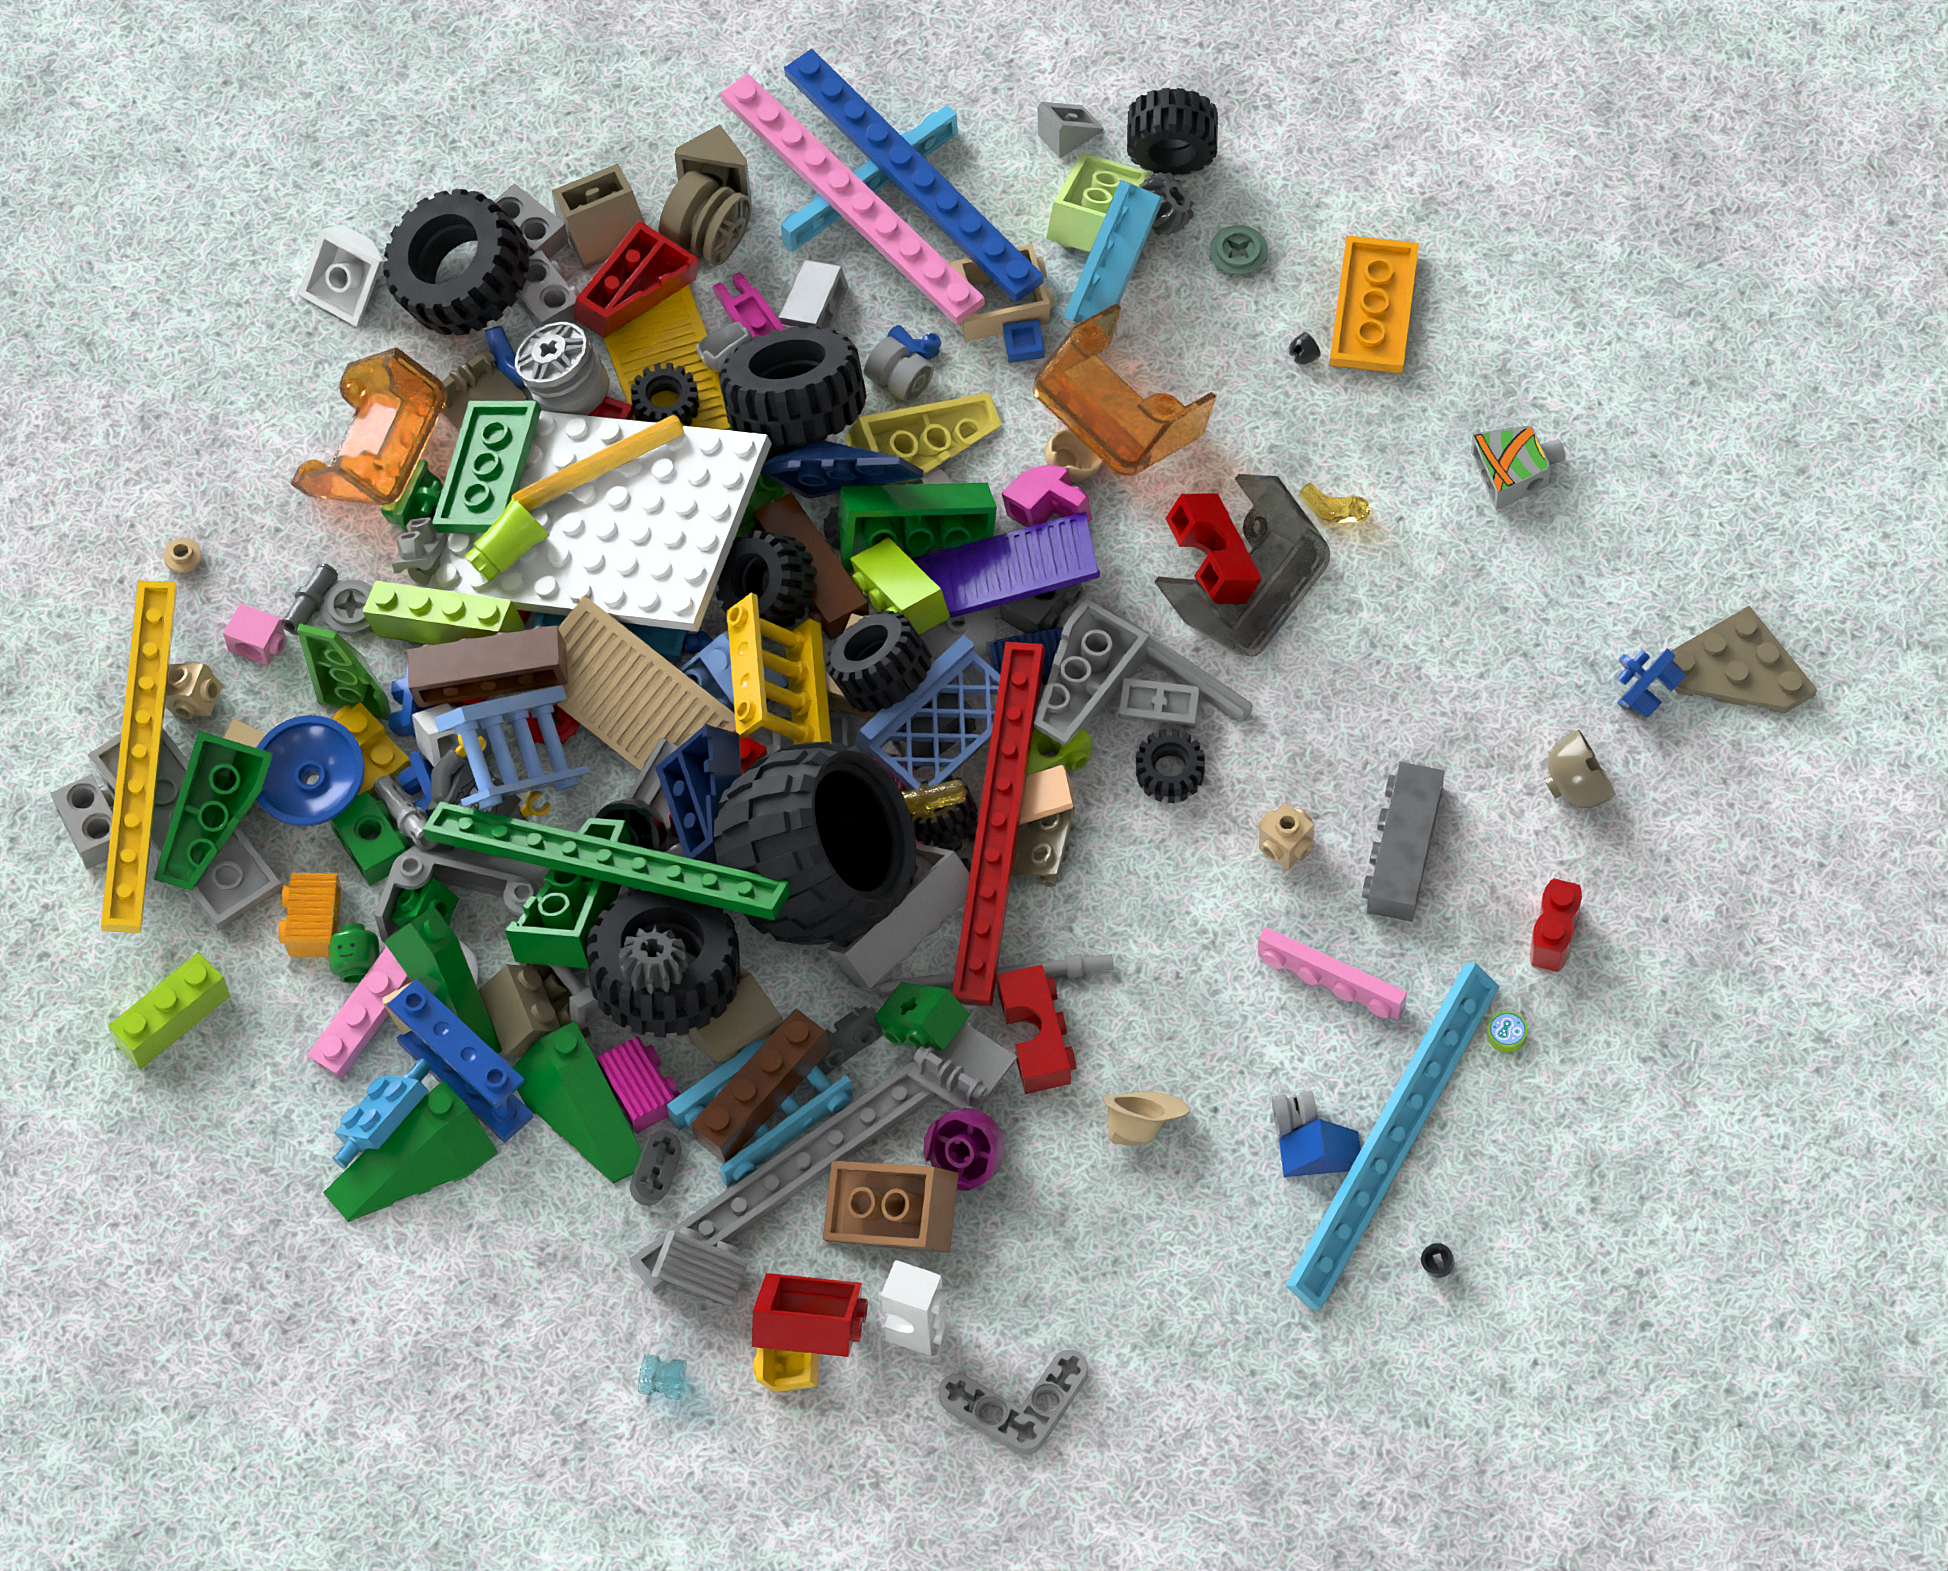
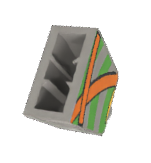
[1471,426,1565,510]

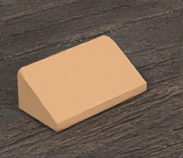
[1019,765,1074,825]

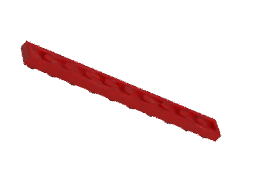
[952,642,1045,1006]

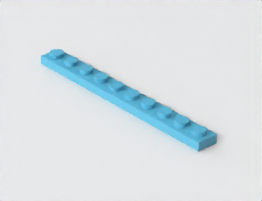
[1285,963,1500,1310]

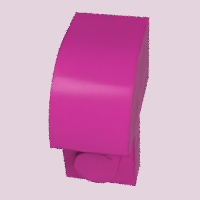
[1001,465,1092,527]

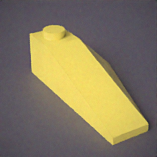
[844,392,1002,485]

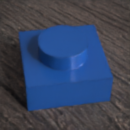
[1003,319,1045,363]

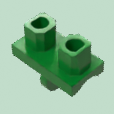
[381,459,443,533]

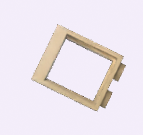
[948,244,1056,342]

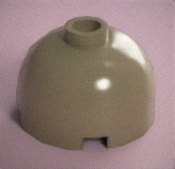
[1544,730,1616,808]

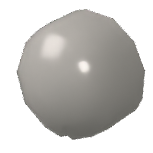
[696,322,753,372]

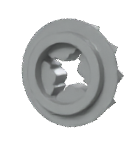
[321,580,373,637]

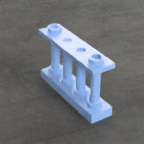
[434,685,591,810]

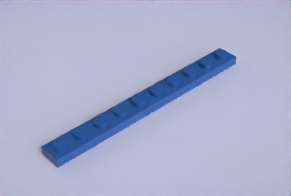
[784,48,1044,303]

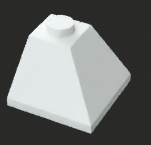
[298,225,383,327]

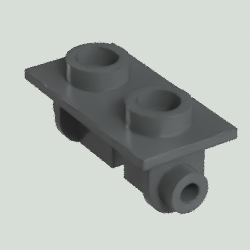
[817,1006,883,1075]

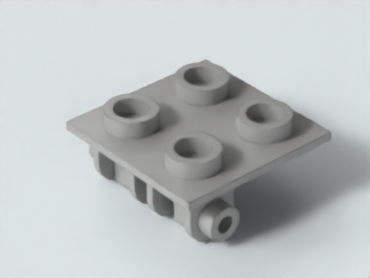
[907,1023,1018,1110]

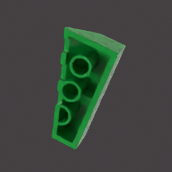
[838,482,997,573]

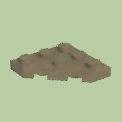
[1671,605,1817,714]

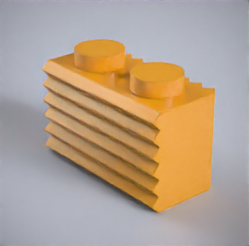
[279,873,342,957]

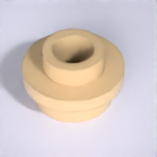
[163,538,201,574]

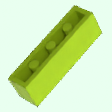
[362,581,525,645]

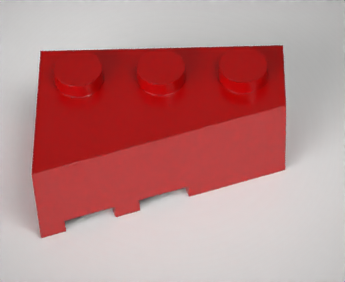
[574,220,699,338]

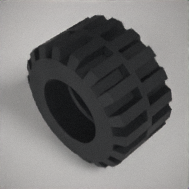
[1127,88,1218,175]
[716,531,817,628]
[825,611,932,712]

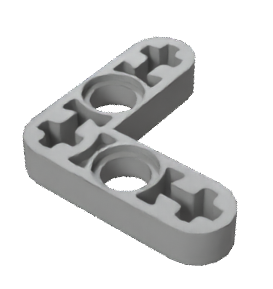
[939,1350,1088,1455]

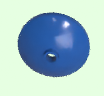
[256,715,365,827]

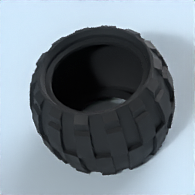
[714,741,917,945]

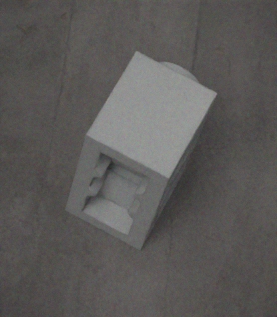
[494,183,569,260]
[515,250,580,329]
[50,774,114,870]

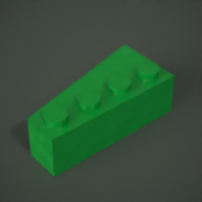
[505,818,633,968]

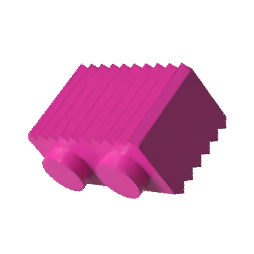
[597,1036,680,1133]

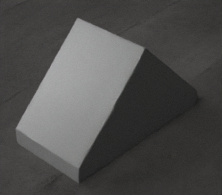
[1037,102,1104,158]

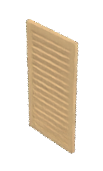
[538,595,736,771]

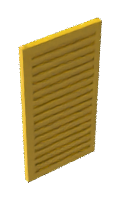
[603,285,732,431]

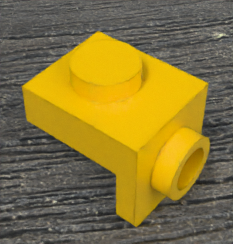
[753,1348,819,1392]

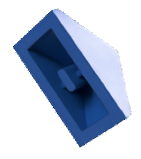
[1279,1119,1361,1177]

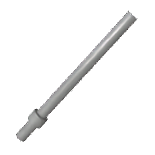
[879,954,1114,997]

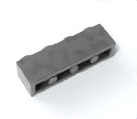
[1361,761,1445,922]

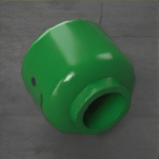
[328,923,380,984]

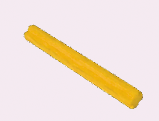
[511,415,685,511]

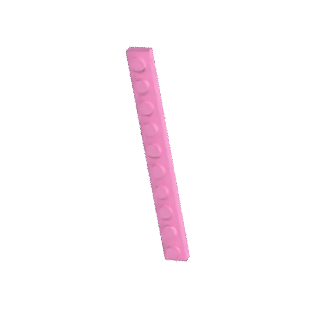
[720,73,985,325]

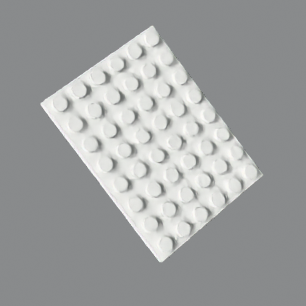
[427,411,772,632]

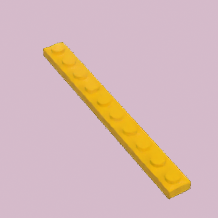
[101,580,177,933]

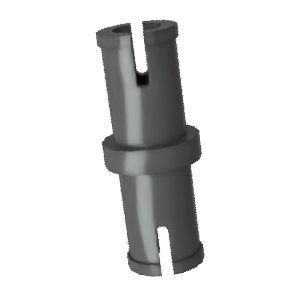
[281,563,338,635]

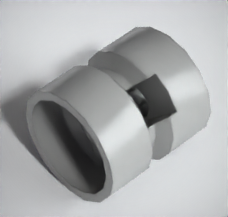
[864,336,934,404]

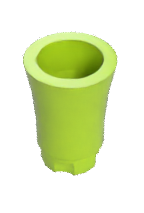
[465,498,550,583]

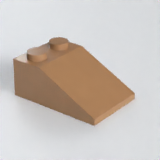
[823,1161,959,1253]

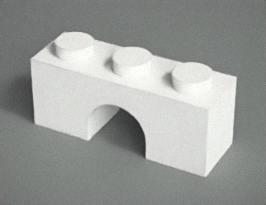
[881,1260,949,1356]

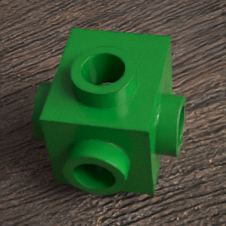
[391,877,460,928]

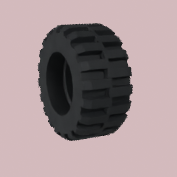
[383,189,530,336]
[719,326,867,448]
[587,889,740,1038]

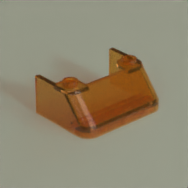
[1032,303,1217,476]

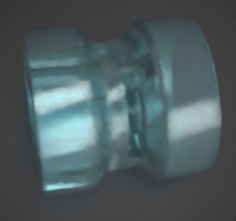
[638,1354,687,1400]

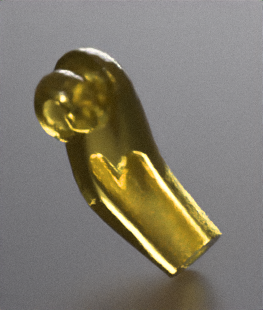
[1299,483,1370,523]

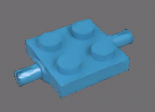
[332,1058,432,1169]

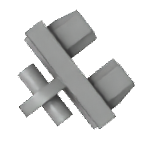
[392,518,447,585]

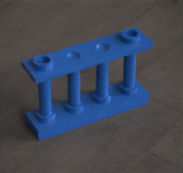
[387,979,534,1143]

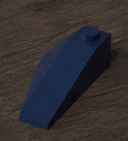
[760,440,924,498]

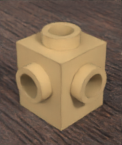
[165,662,223,719]
[1258,802,1315,871]

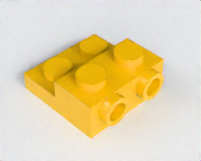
[333,702,411,796]

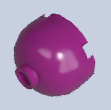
[923,1108,1005,1191]

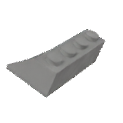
[827,843,970,989]

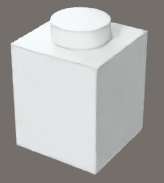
[412,703,460,767]

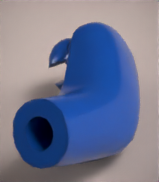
[485,326,526,388]

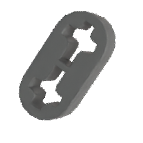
[630,1131,682,1206]

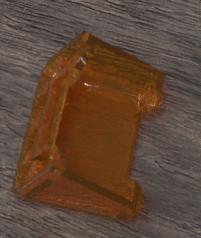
[290,347,447,505]

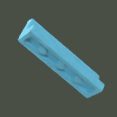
[1063,180,1164,333]

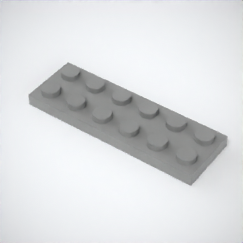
[88,728,282,931]

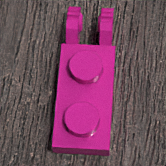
[712,272,786,337]

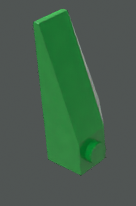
[153,731,274,891]
[512,1021,641,1184]

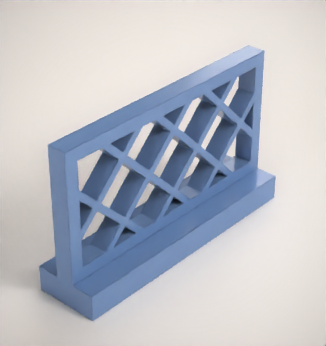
[855,635,1000,802]

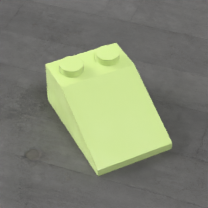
[1046,152,1151,252]

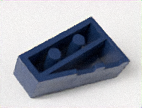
[655,724,742,865]

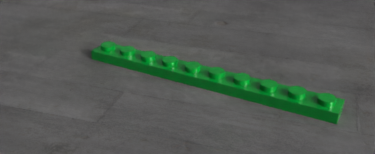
[423,801,791,921]

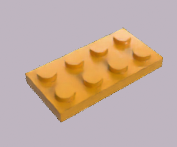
[1329,235,1419,374]

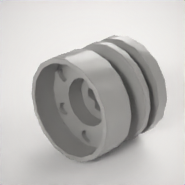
[514,322,610,416]

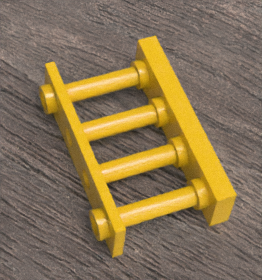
[727,593,832,744]

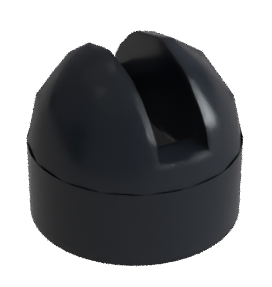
[1289,332,1321,365]
[1421,1243,1455,1278]

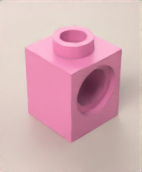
[223,603,287,666]

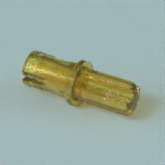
[902,780,966,814]

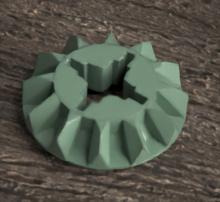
[1209,225,1268,278]

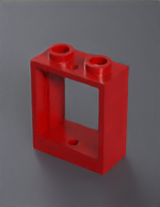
[751,1273,868,1357]

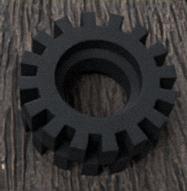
[631,363,699,426]
[1136,729,1205,803]
[905,776,978,846]

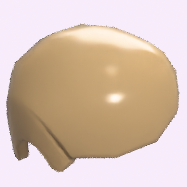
[1044,430,1105,484]

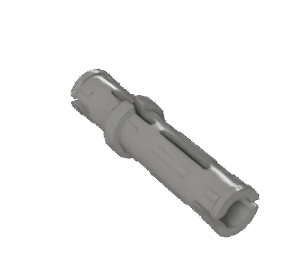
[372,775,438,851]

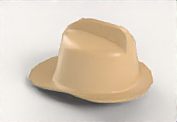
[1102,1091,1189,1145]

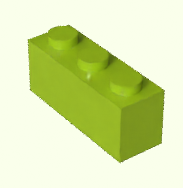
[850,538,950,635]
[108,952,230,1070]

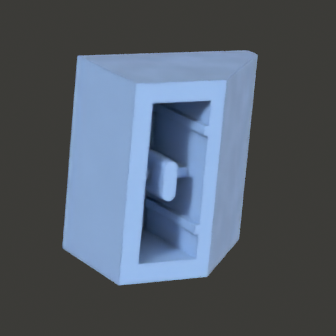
[679,631,788,713]

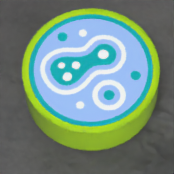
[1487,1011,1528,1053]

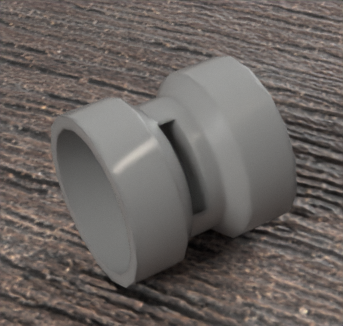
[1272,1091,1318,1135]

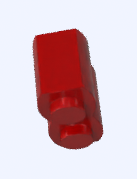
[1529,878,1582,972]

